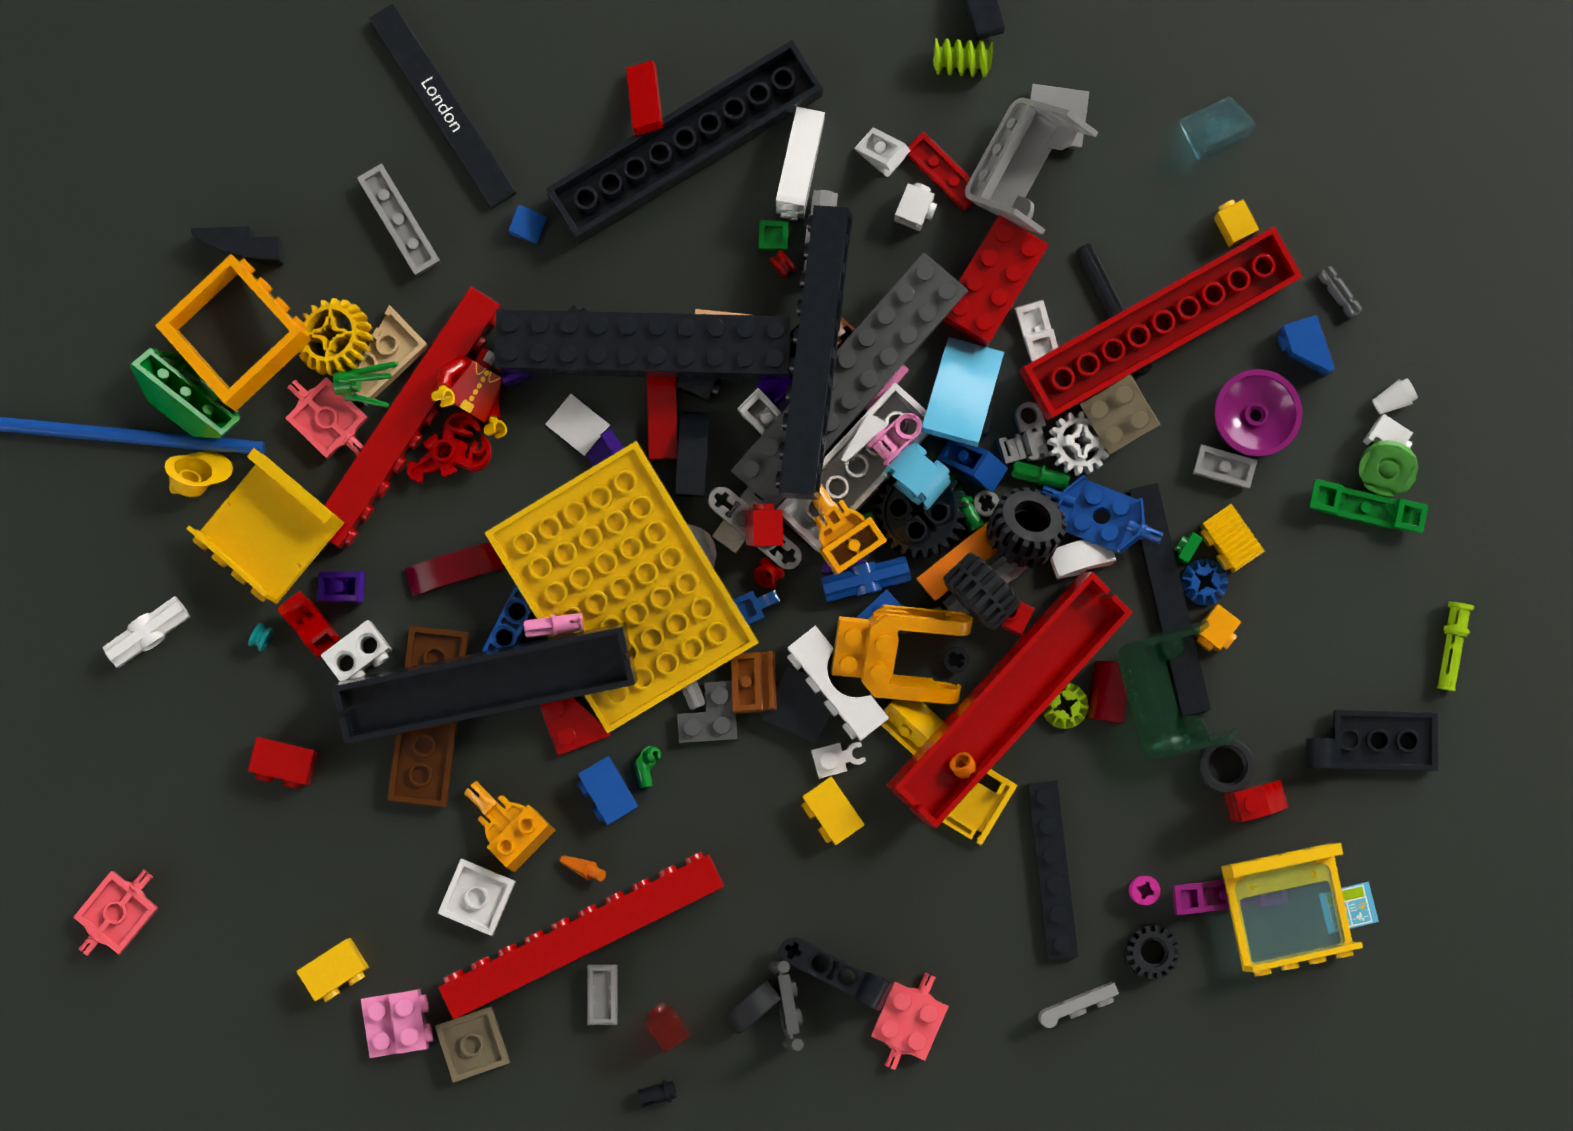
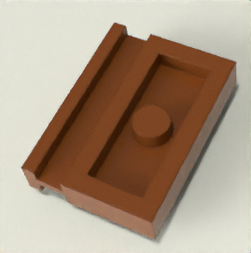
[731,651,777,714]

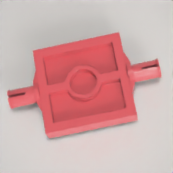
[286,377,369,459]
[73,869,158,956]
[871,972,949,1070]

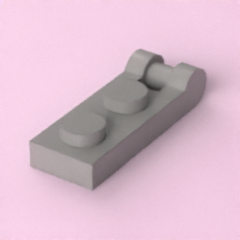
[1038,982,1119,1028]

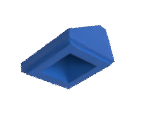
[509,205,547,244]

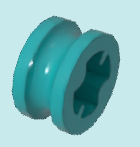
[248,622,274,652]

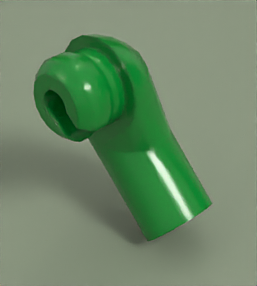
[633,746,661,789]

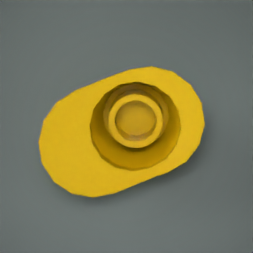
[164,451,233,497]

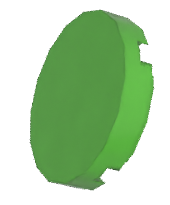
[1358,440,1418,497]

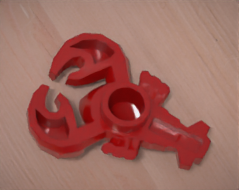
[406,412,492,484]

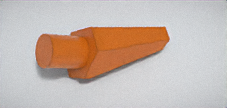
[559,855,606,882]

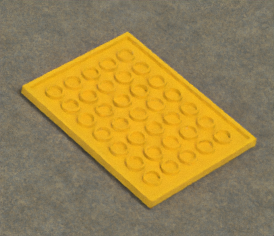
[484,441,759,733]

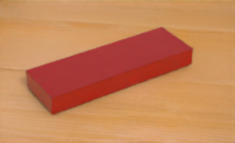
[626,60,664,136]
[906,131,973,213]
[647,377,678,461]

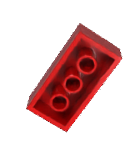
[942,215,1049,347]

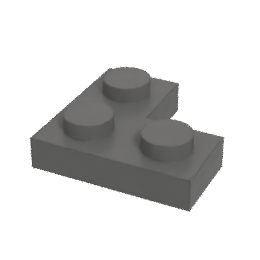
[677,681,738,744]

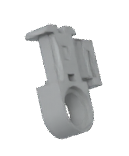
[996,402,1051,465]

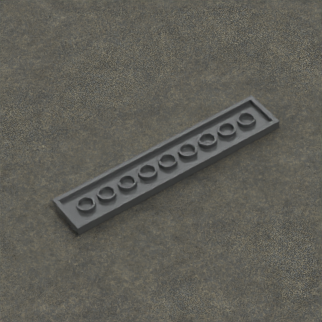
[731,252,968,509]

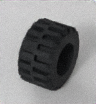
[986,488,1067,568]
[943,553,1020,631]

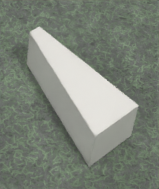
[840,412,889,464]

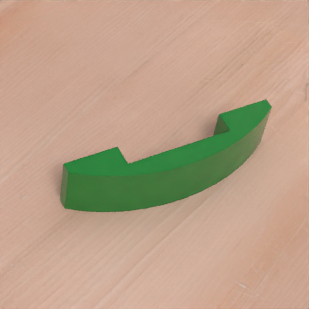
[1308,479,1429,534]

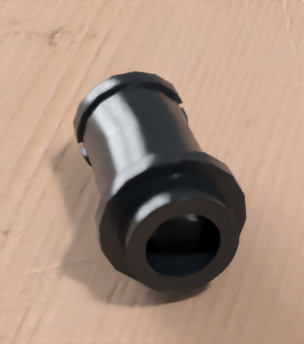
[638,1079,677,1108]

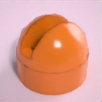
[950,752,976,779]

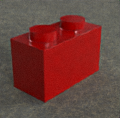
[745,503,783,546]
[248,737,318,789]

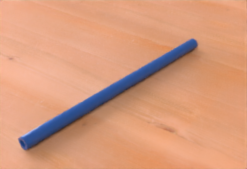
[0,417,265,455]

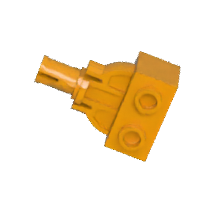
[811,484,887,575]
[464,781,556,872]

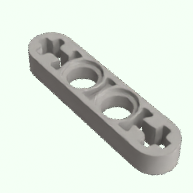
[707,487,802,569]

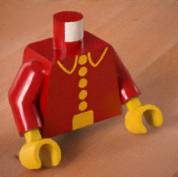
[431,347,507,439]

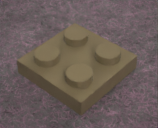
[1080,375,1161,455]
[435,1006,511,1083]

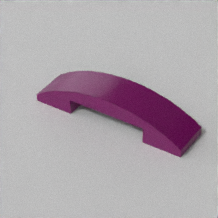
[1172,880,1287,915]

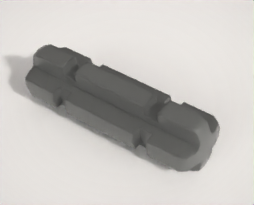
[1318,266,1362,319]

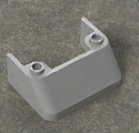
[965,98,1098,235]

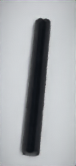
[1076,243,1153,376]

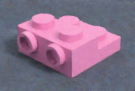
[361,989,433,1058]

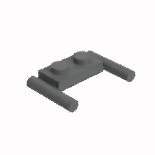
[769,961,804,1051]

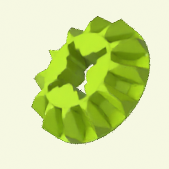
[1043,683,1089,729]

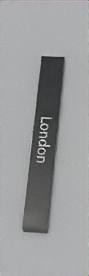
[369,4,517,209]

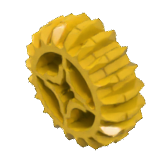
[299,298,373,376]

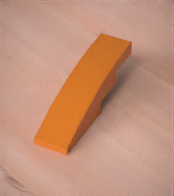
[916,522,997,602]

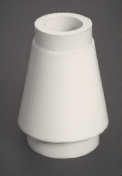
[1372,378,1418,415]

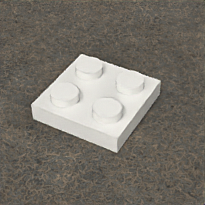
[438,858,516,936]

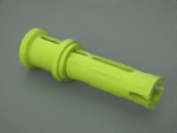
[1437,601,1474,692]

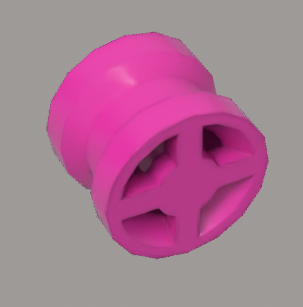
[1128,876,1161,905]

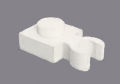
[811,742,866,779]

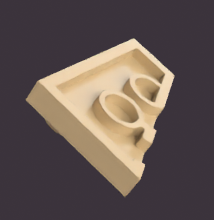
[356,305,429,406]

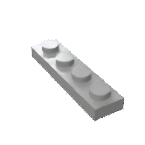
[357,163,441,277]

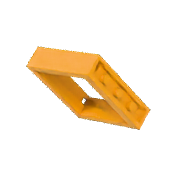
[155,254,312,412]

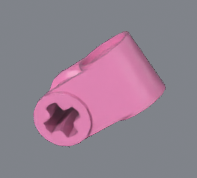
[867,413,922,467]

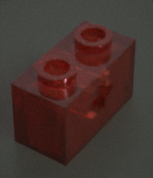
[645,1002,691,1053]

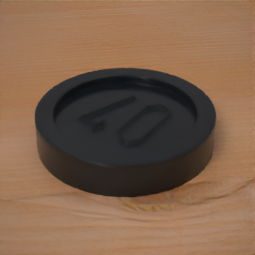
[782,540,812,570]

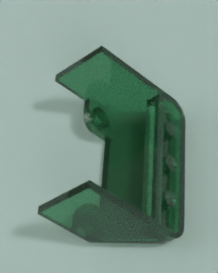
[1118,621,1238,758]

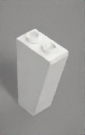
[776,107,825,221]

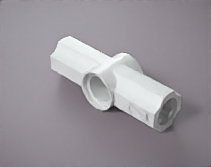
[102,596,190,668]

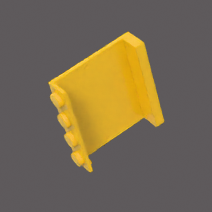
[186,448,344,604]

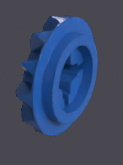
[1181,559,1229,605]

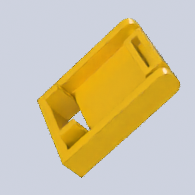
[943,769,1018,846]

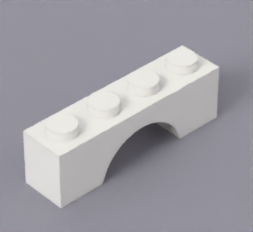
[787,625,889,741]

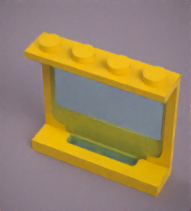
[1221,843,1363,977]

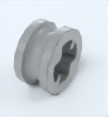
[973,490,999,518]

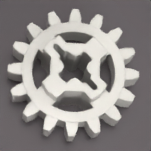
[1047,411,1109,476]

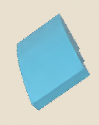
[921,337,1004,447]

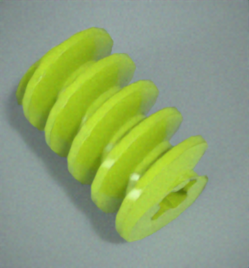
[933,38,993,78]

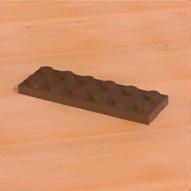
[387,626,469,807]

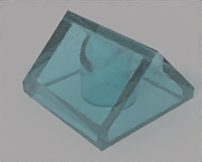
[1179,96,1256,160]

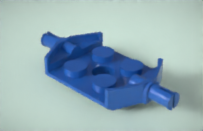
[1041,475,1164,554]

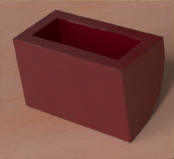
[1086,661,1132,724]

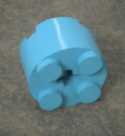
[883,442,951,510]

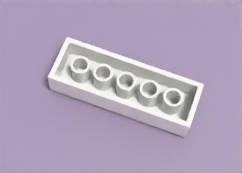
[777,382,929,553]

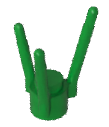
[333,361,398,408]

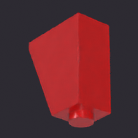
[1224,779,1288,822]

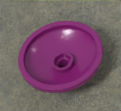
[1214,369,1302,457]

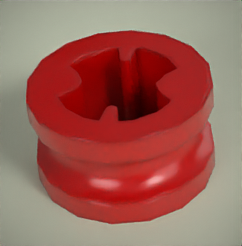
[769,250,796,279]

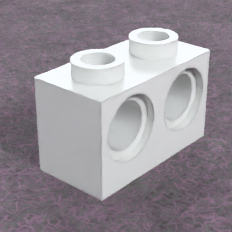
[321,620,392,681]

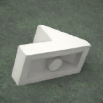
[854,127,911,177]
[737,388,781,435]

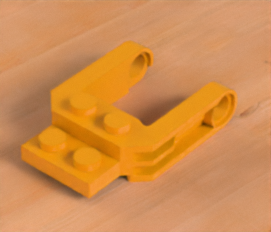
[830,605,973,704]

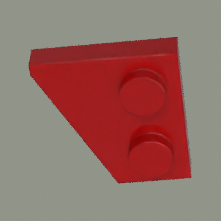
[539,698,611,756]

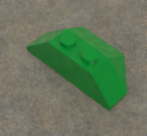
[130,348,240,439]

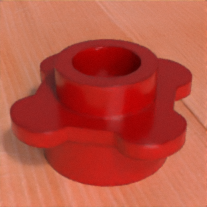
[753,557,785,590]

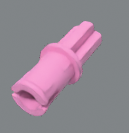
[524,612,584,638]

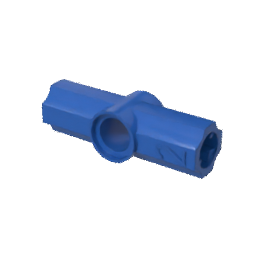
[821,556,912,602]

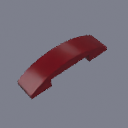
[405,542,507,597]

